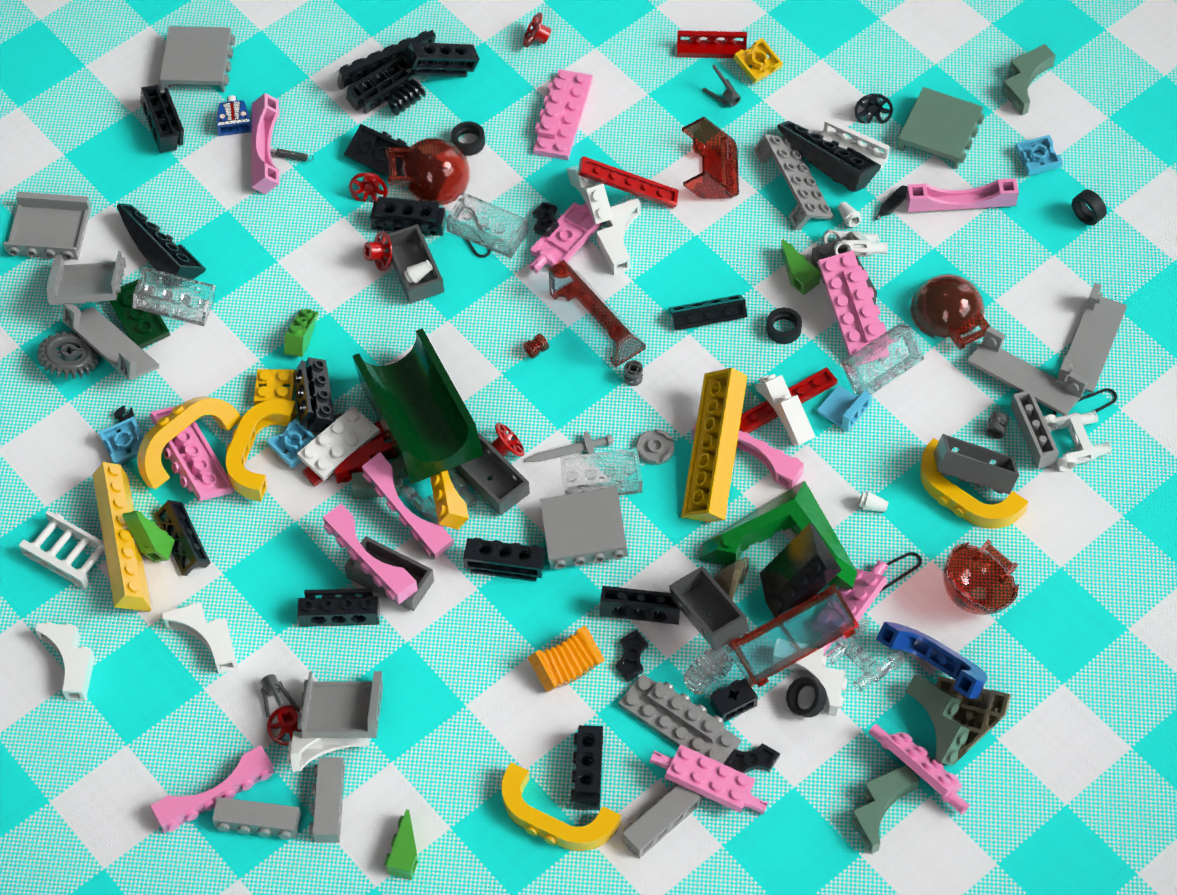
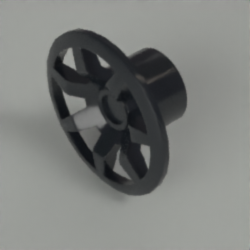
[854,94,893,124]

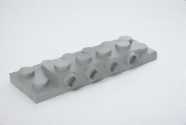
[618,674,741,764]

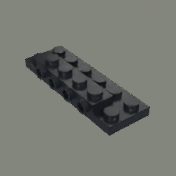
[337,30,436,90]
[344,124,453,199]

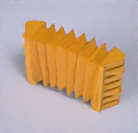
[527,626,605,693]

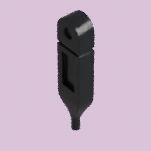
[875,186,907,220]

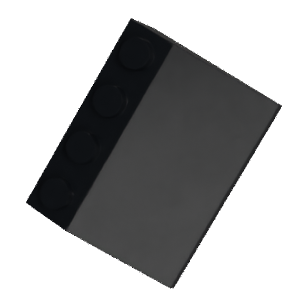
[760,523,841,620]

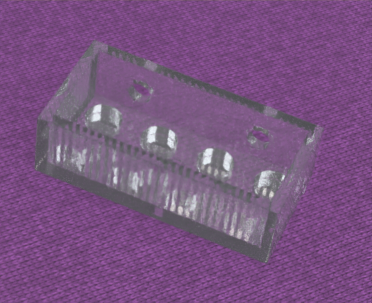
[446,192,528,258]
[132,267,216,327]
[841,324,924,395]
[560,448,642,496]

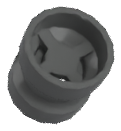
[624,360,643,386]
[985,412,1009,439]

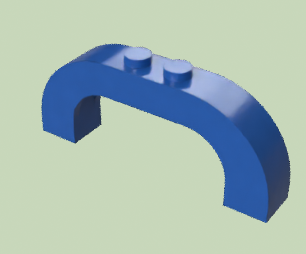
[876,622,988,699]

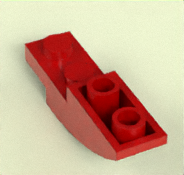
[334,437,397,484]

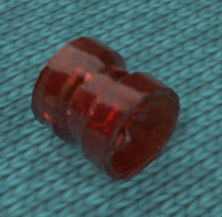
[523,333,549,359]

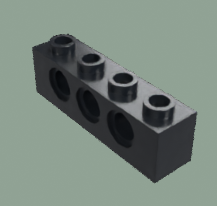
[599,586,680,625]

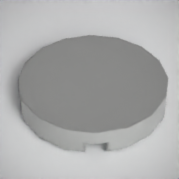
[637,429,674,465]

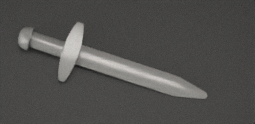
[525,431,614,462]

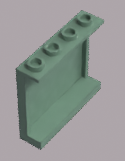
[897,87,985,169]

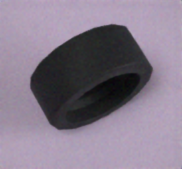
[451,121,485,156]
[1071,190,1107,225]
[766,307,802,344]
[786,677,827,718]

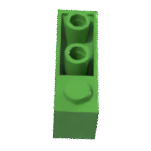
[781,239,821,295]
[284,309,319,357]
[122,511,175,562]
[384,809,418,880]

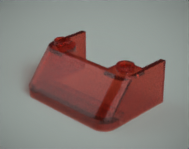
[682,117,739,199]

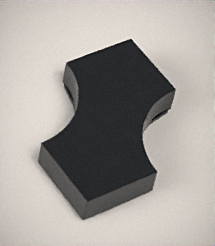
[532,202,560,237]
[616,629,648,683]
[724,743,780,774]

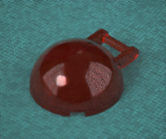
[385,137,470,205]
[910,274,991,350]
[943,539,1019,616]

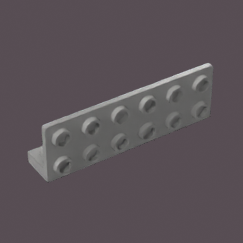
[754,135,834,230]
[1057,283,1127,393]
[62,303,159,380]
[967,327,1088,416]

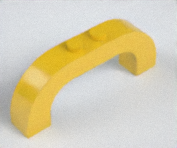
[137,396,242,489]
[226,399,297,502]
[920,438,1029,529]
[502,762,621,851]

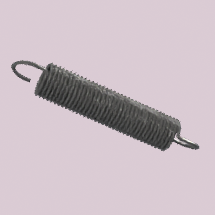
[270,148,314,162]

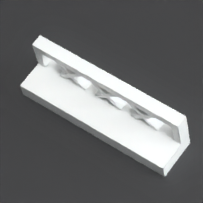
[820,118,890,172]

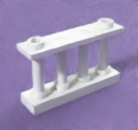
[19,510,105,590]

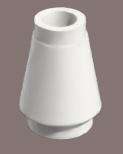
[838,202,861,227]
[404,260,433,284]
[858,491,889,512]

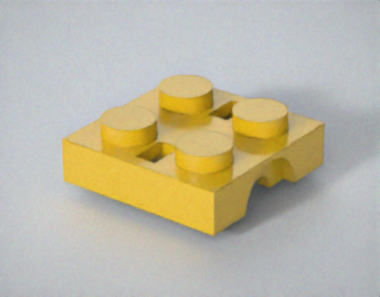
[734,38,783,84]
[254,369,295,405]

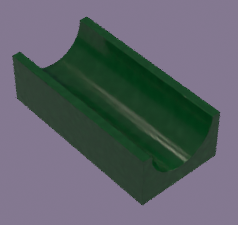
[352,328,483,484]

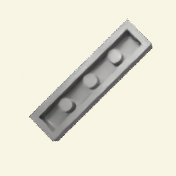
[1011,390,1059,469]
[310,757,345,843]
[622,784,701,858]
[212,797,301,840]

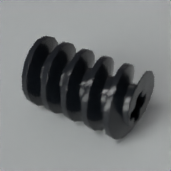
[387,79,426,116]

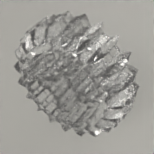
[683,647,734,695]

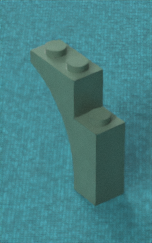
[1002,44,1056,115]
[352,457,408,499]
[905,675,970,766]
[850,765,919,854]

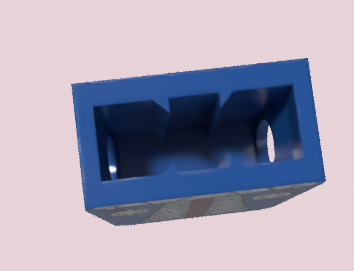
[217,95,252,136]

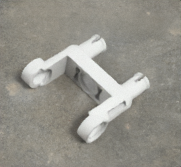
[823,229,888,257]
[1044,411,1112,471]

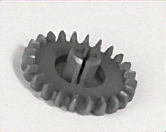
[37,331,100,379]

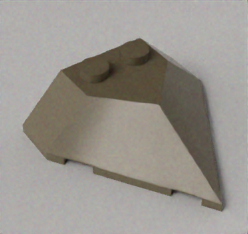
[710,557,750,615]
[936,676,1011,765]

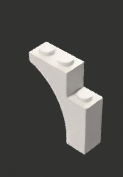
[566,165,613,224]
[596,198,641,275]
[754,374,815,446]
[162,603,238,674]
[35,622,95,701]
[772,639,848,716]
[287,732,370,772]

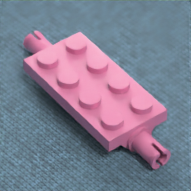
[529,202,603,273]
[811,560,888,655]
[868,724,970,815]
[650,744,768,815]

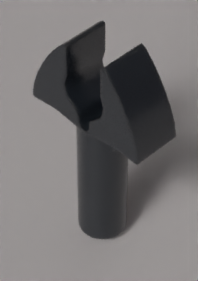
[114,405,135,433]

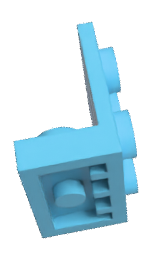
[817,385,871,432]

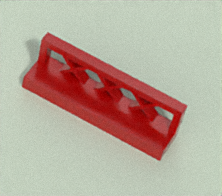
[677,30,747,59]

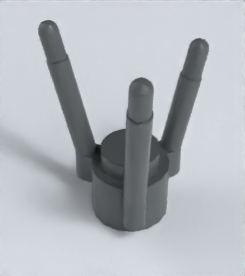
[703,65,741,107]
[260,674,299,717]

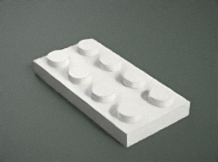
[297,406,380,481]

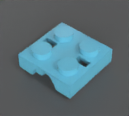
[1015,135,1063,176]
[99,416,144,465]
[267,418,316,469]

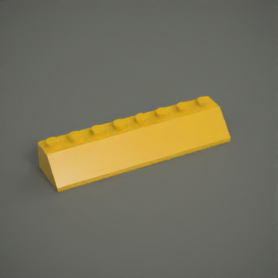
[681,368,747,522]
[92,462,151,612]

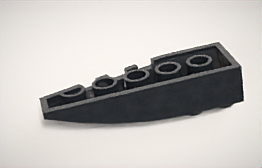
[777,121,881,192]
[116,204,206,286]

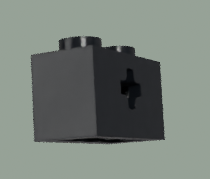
[710,678,758,723]

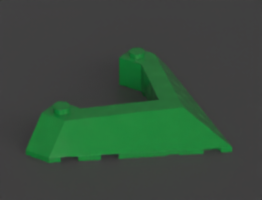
[699,481,857,590]

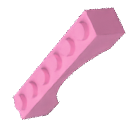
[251,93,279,194]
[906,178,1019,212]
[692,424,804,489]
[362,453,454,559]
[323,503,418,604]
[150,745,275,833]

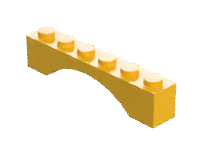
[430,470,469,530]

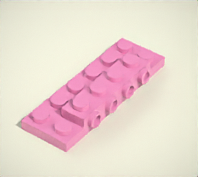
[534,69,593,160]
[817,250,889,367]
[150,406,234,501]

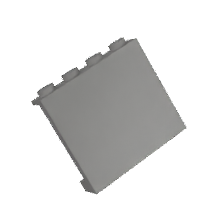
[160,26,235,92]
[3,192,91,260]
[46,251,126,305]
[540,486,628,569]
[298,671,383,738]

